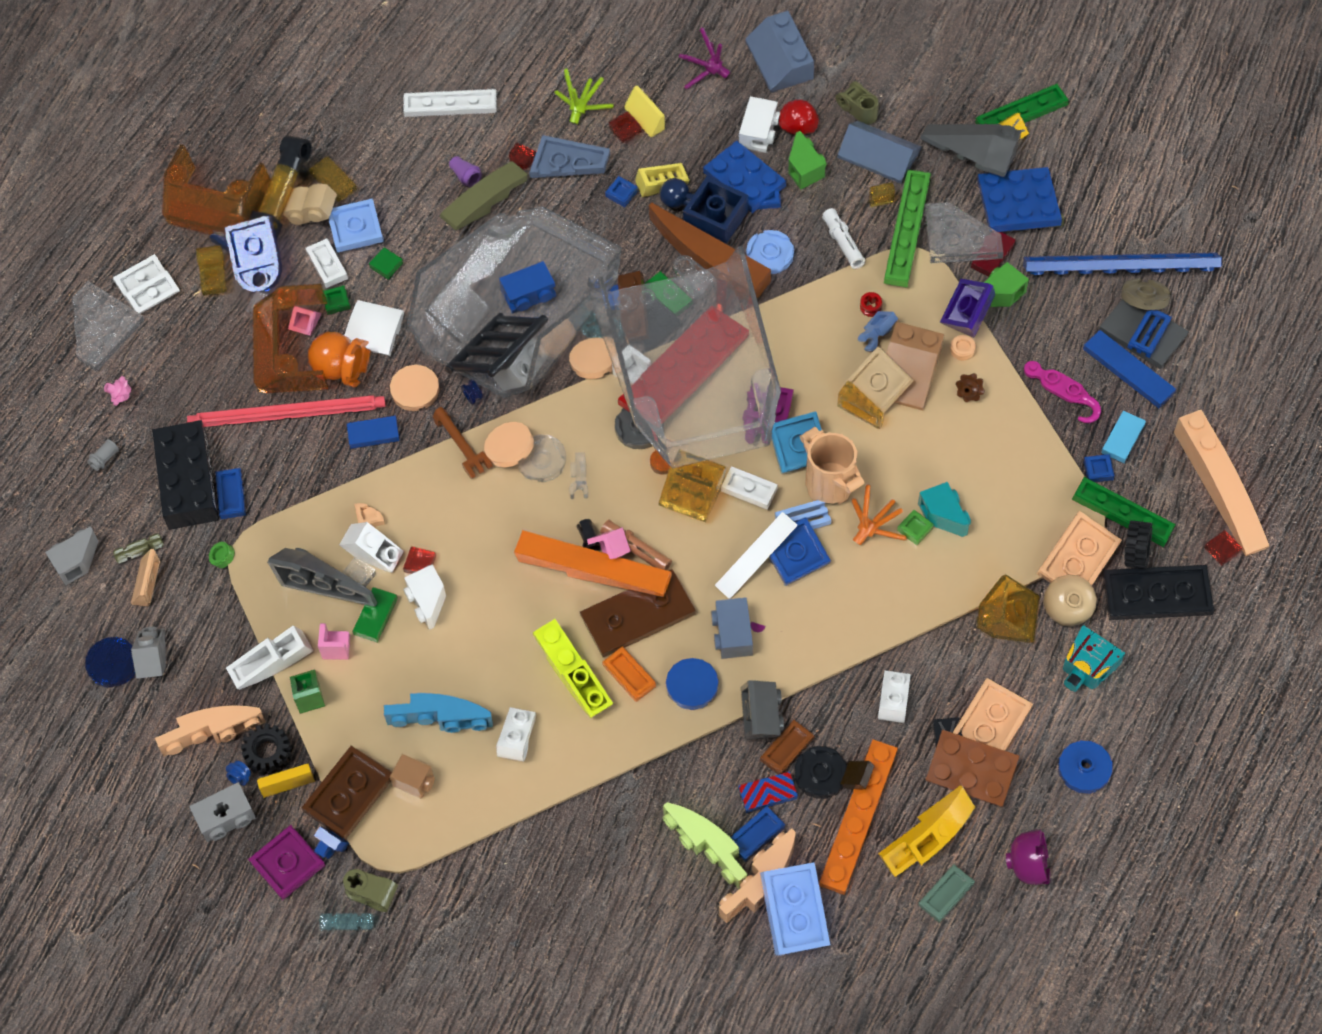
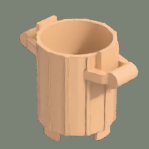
[800,427,865,504]

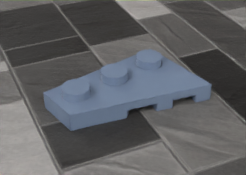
[529,135,610,178]

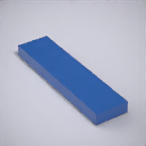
[1083,330,1176,408]

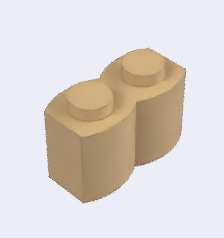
[283,184,337,225]

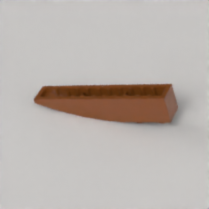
[649,202,771,303]

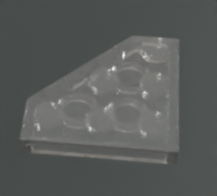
[925,202,1003,263]
[72,281,145,372]

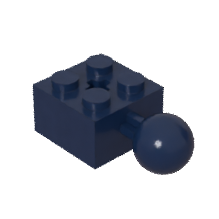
[659,176,749,244]

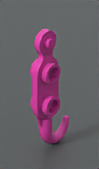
[1024,361,1101,423]

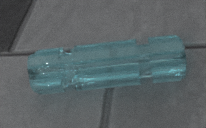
[319,913,374,930]

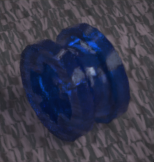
[461,379,483,405]

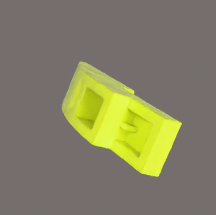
[533,619,613,718]

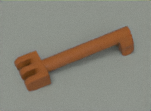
[433,407,493,479]

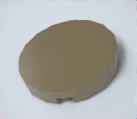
[1121,278,1171,310]

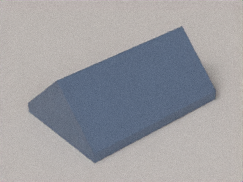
[838,121,922,184]

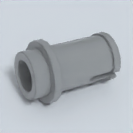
[87,439,119,471]

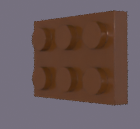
[301,746,392,840]

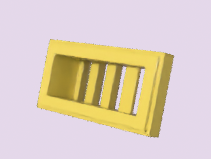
[635,163,690,197]

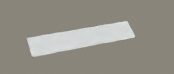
[715,512,798,599]

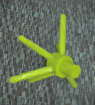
[554,68,614,124]

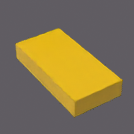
[257,764,315,798]

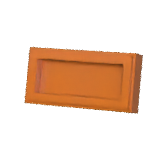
[602,646,656,702]

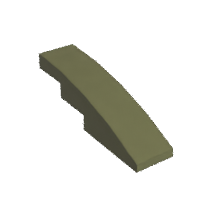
[440,161,528,230]

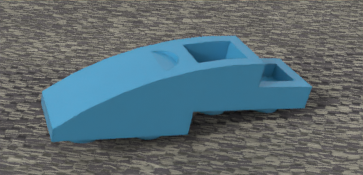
[384,693,493,733]

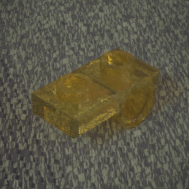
[196,245,227,296]

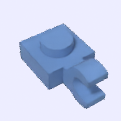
[857,311,898,351]

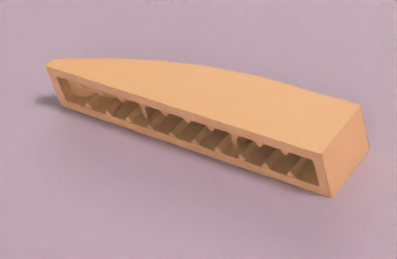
[1174,410,1269,557]

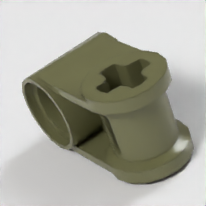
[835,81,878,125]
[343,869,398,912]

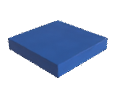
[769,517,831,586]

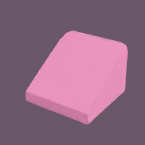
[288,306,321,336]

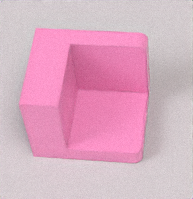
[587,527,631,559]
[318,623,350,659]

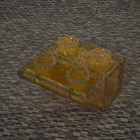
[659,450,726,522]

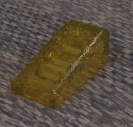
[837,381,884,429]

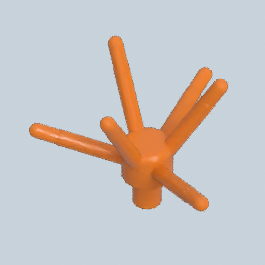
[852,484,907,545]

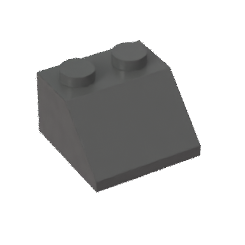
[741,680,784,740]

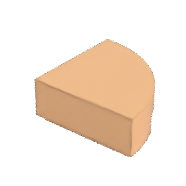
[355,503,385,527]

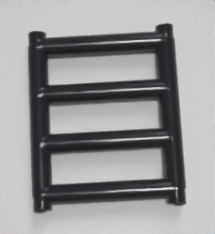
[445,312,548,377]

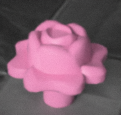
[104,376,131,406]

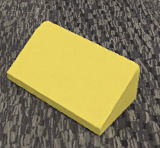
[625,86,665,137]

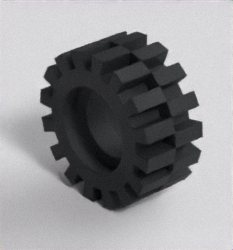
[1124,520,1152,569]
[241,724,292,776]

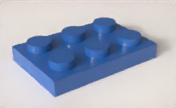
[703,141,786,213]

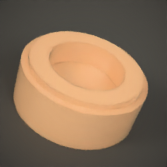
[950,335,976,361]

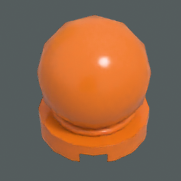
[308,332,370,388]

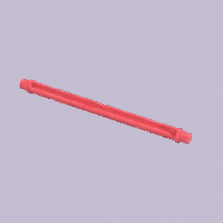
[187,395,386,427]

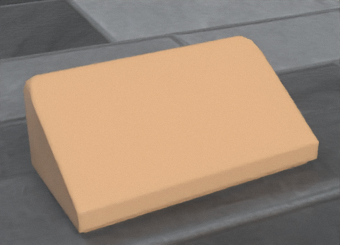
[131,549,160,606]

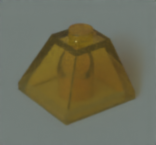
[977,575,1039,643]

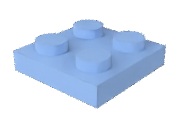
[328,198,384,253]

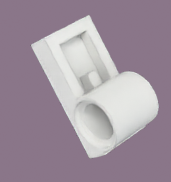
[878,670,911,723]
[497,707,536,762]

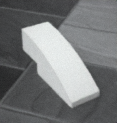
[226,626,313,690]

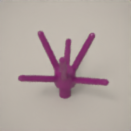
[679,27,730,89]

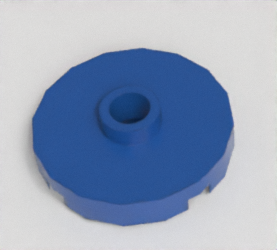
[1058,740,1112,794]

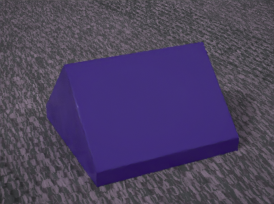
[940,279,996,338]

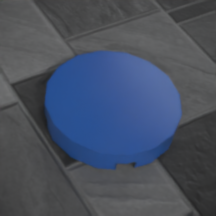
[666,658,719,710]

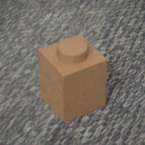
[390,754,435,799]

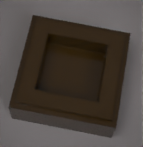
[841,761,875,789]

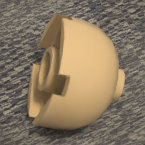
[1043,574,1097,627]

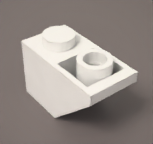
[339,522,404,573]
[403,565,446,630]

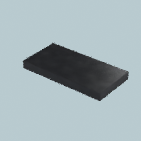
[1102,565,1214,620]

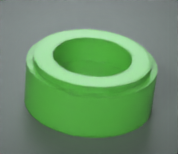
[209,542,235,569]

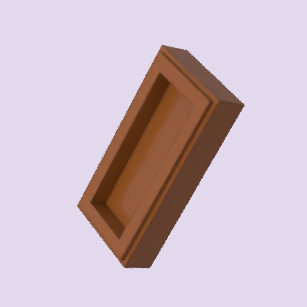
[760,720,814,775]

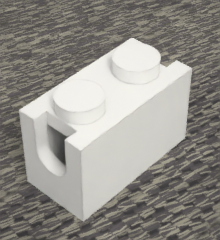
[739,97,781,153]

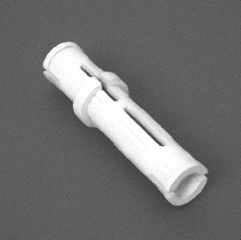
[822,208,865,269]

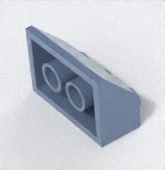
[745,11,814,93]

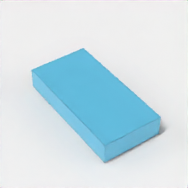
[1101,411,1146,463]

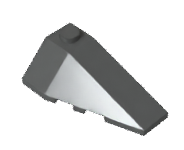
[267,548,377,607]

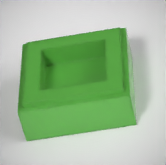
[897,510,934,545]

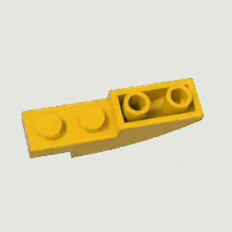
[878,785,975,877]

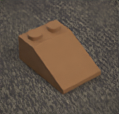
[887,322,944,411]

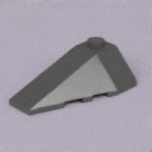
[920,124,1022,177]

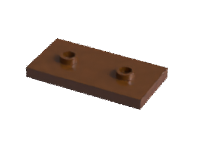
[580,569,696,657]

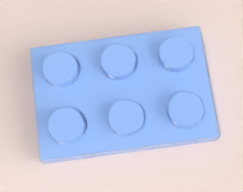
[760,862,830,955]

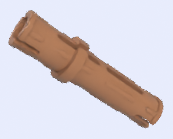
[600,519,672,570]

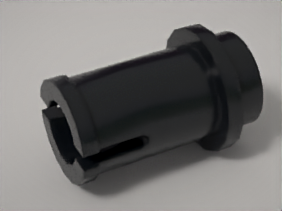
[576,519,601,551]

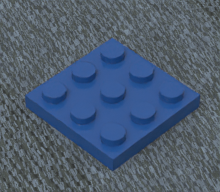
[977,167,1062,233]

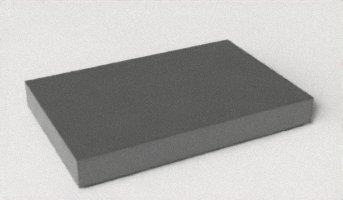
[1099,299,1189,369]

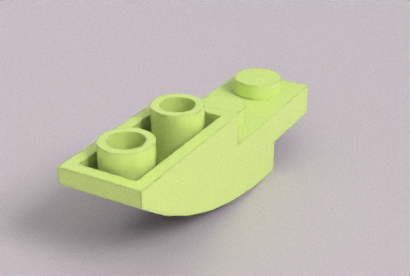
[662,802,748,889]

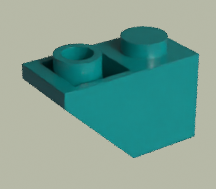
[918,482,971,537]

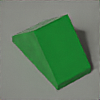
[290,669,325,714]

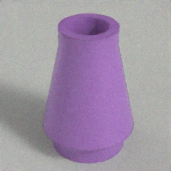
[449,156,482,187]

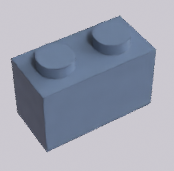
[711,597,753,659]

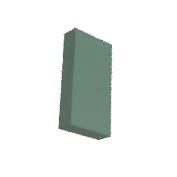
[918,864,975,923]

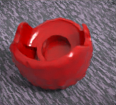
[779,99,819,136]

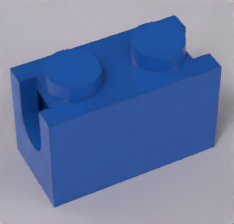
[499,261,556,313]

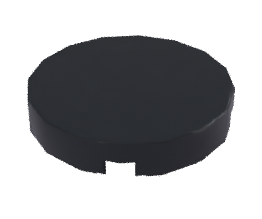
[794,746,847,799]

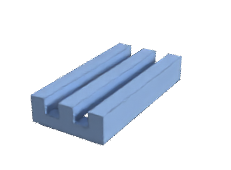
[775,500,831,529]

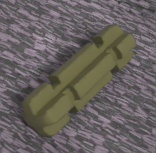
[113,533,164,563]

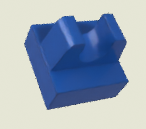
[314,827,349,859]

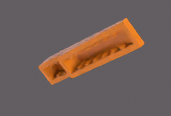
[514,530,672,597]

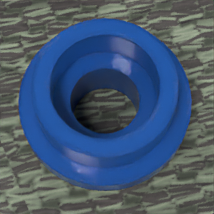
[226,760,251,786]

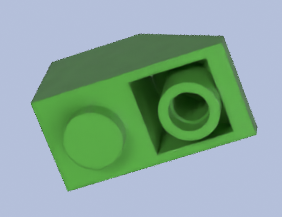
[788,131,827,189]
[981,262,1029,307]

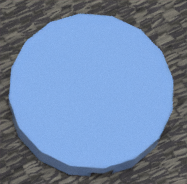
[746,230,794,274]

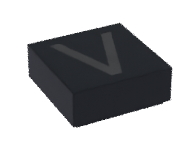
[932,717,962,747]

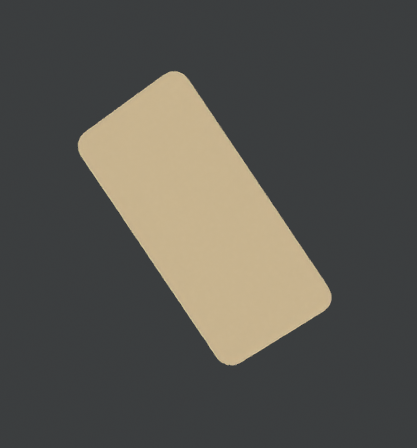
[228,248,1105,874]

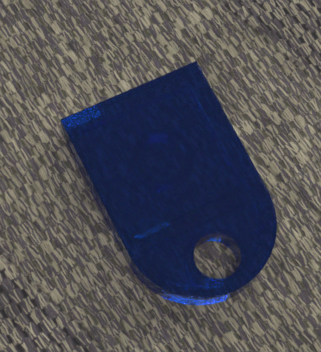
[224,215,282,293]

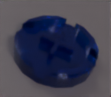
[85,637,135,688]

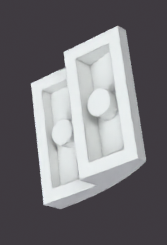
[113,254,180,315]
[345,300,405,356]

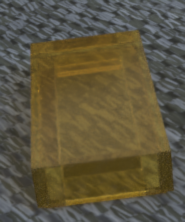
[309,156,357,202]

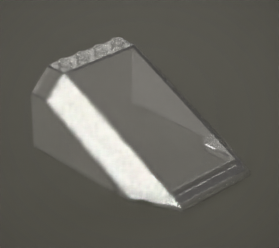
[407,206,622,398]
[589,246,781,469]

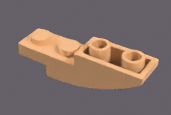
[155,705,266,757]
[719,829,796,923]

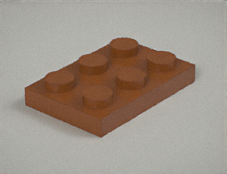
[925,730,1020,808]

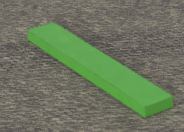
[884,170,931,288]

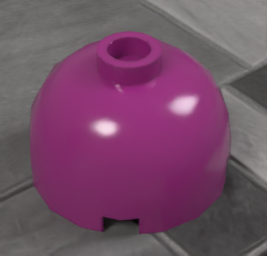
[1006,829,1050,885]

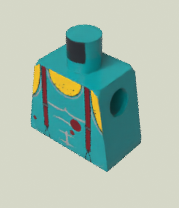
[1062,625,1125,692]

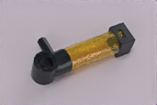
[247,136,312,240]

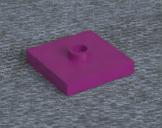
[248,825,325,901]

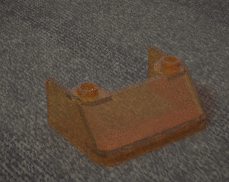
[162,144,274,240]
[253,284,329,393]

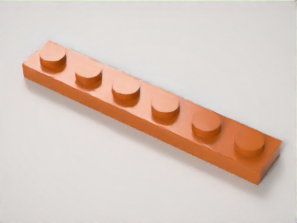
[819,739,898,895]

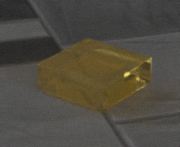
[869,182,895,207]

